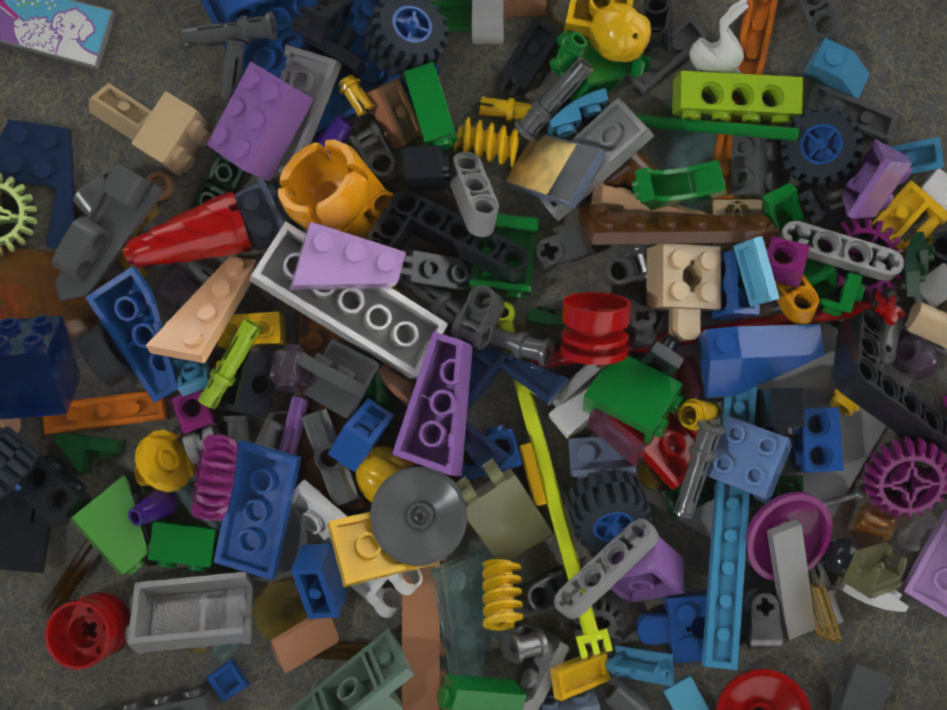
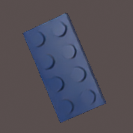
[214,440,301,580]

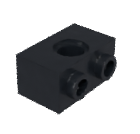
[219,350,281,418]

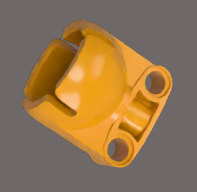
[278,139,394,239]

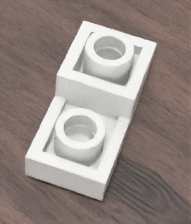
[548,376,602,439]
[834,577,909,612]

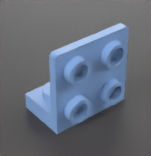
[706,417,792,503]

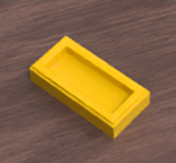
[518,442,547,506]
[550,648,611,701]

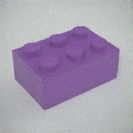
[206,62,314,181]

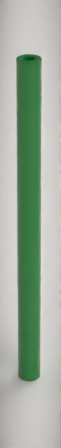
[635,114,799,141]

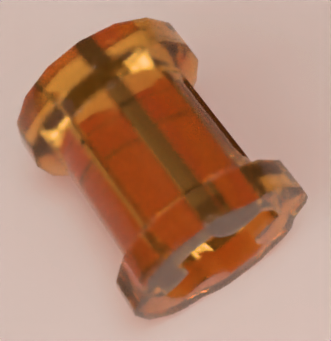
[853,505,896,542]

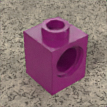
[765,236,811,288]
[171,389,220,434]

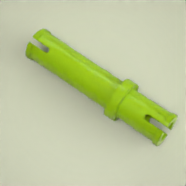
[198,318,262,409]

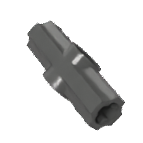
[301,408,360,506]

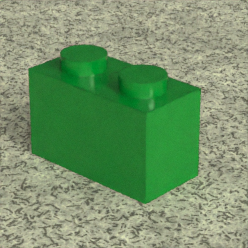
[148,519,219,572]

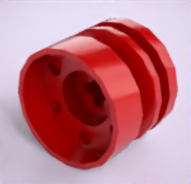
[561,292,631,365]
[44,592,131,670]

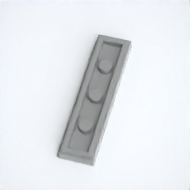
[767,519,816,640]

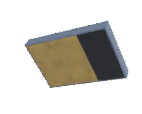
[504,132,606,209]

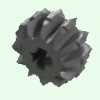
[572,596,626,648]

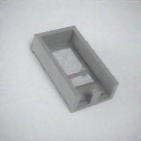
[125,572,254,655]

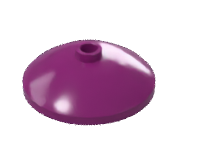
[745,492,833,581]

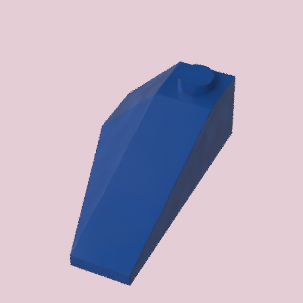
[85,265,178,403]
[696,324,825,399]

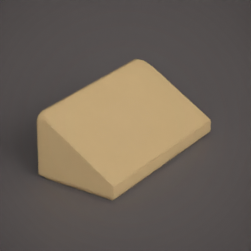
[89,83,152,140]

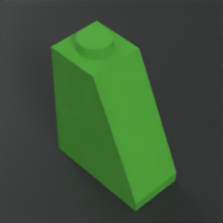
[69,475,148,575]

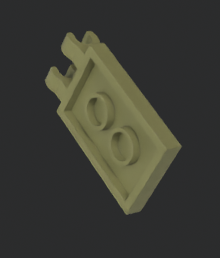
[456,458,553,561]

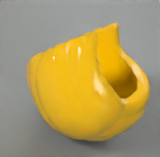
[590,3,651,62]
[355,446,417,502]

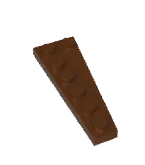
[578,204,779,245]

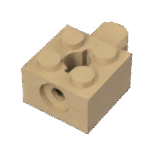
[646,243,721,341]

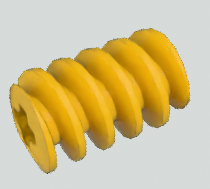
[454,117,520,168]
[482,559,523,631]

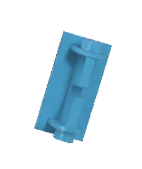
[606,645,674,687]

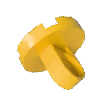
[135,430,195,492]

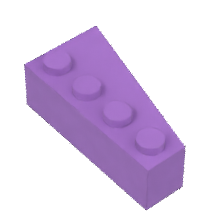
[392,331,473,476]

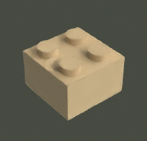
[131,91,212,177]

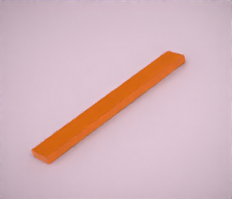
[712,0,778,203]

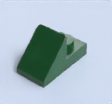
[55,433,127,474]

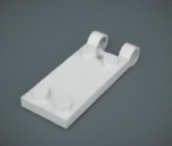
[292,479,423,618]

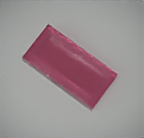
[588,408,646,467]

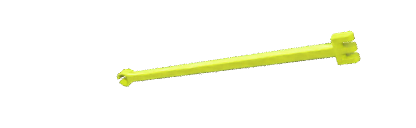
[496,302,613,659]

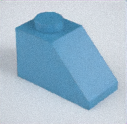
[802,38,870,99]

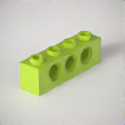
[672,71,803,126]

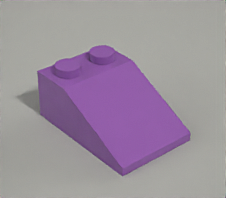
[841,139,912,219]

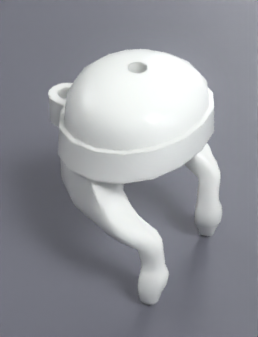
[689,0,749,74]

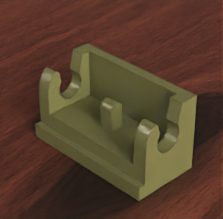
[843,542,907,599]

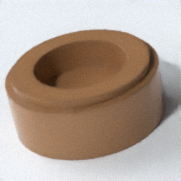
[146,171,176,203]

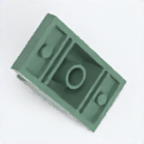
[290,628,415,710]

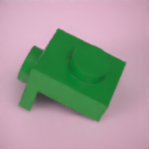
[818,273,866,317]

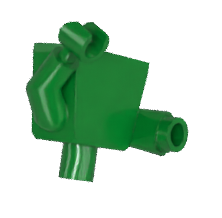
[550,30,651,102]

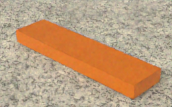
[41,391,168,435]

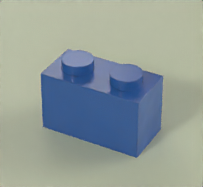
[291,543,348,619]

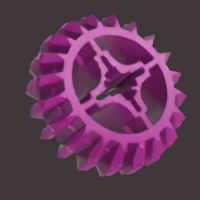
[821,218,906,300]
[191,434,237,522]
[862,435,947,519]

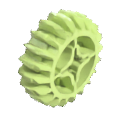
[0,173,37,256]

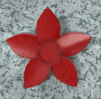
[874,291,906,326]

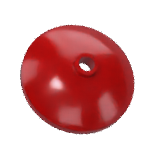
[715,668,811,710]

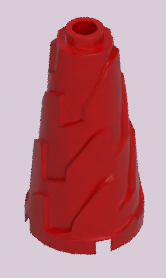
[123,191,252,268]

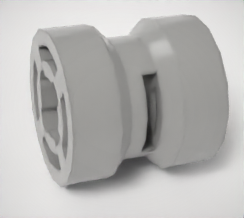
[183,425,220,464]

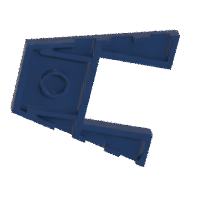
[0,119,77,249]
[415,334,569,480]

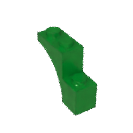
[632,160,728,211]
[762,183,837,298]

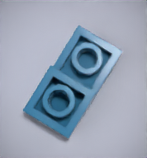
[547,88,609,137]
[172,357,211,396]

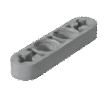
[778,221,904,281]
[554,518,659,619]

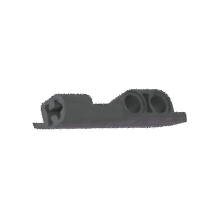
[52,162,163,301]

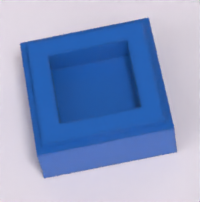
[206,658,250,703]

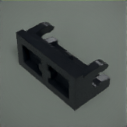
[291,0,355,44]

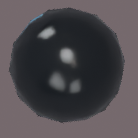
[823,538,860,578]

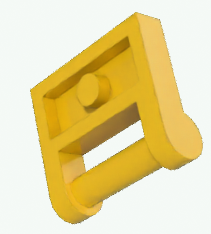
[871,180,947,261]

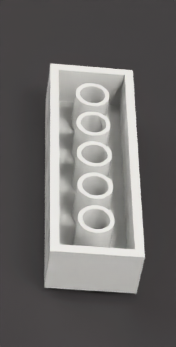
[249,221,448,379]

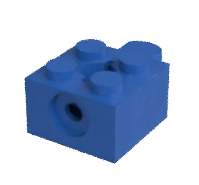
[635,589,707,663]

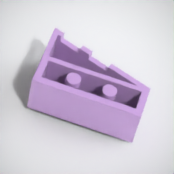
[289,222,406,290]

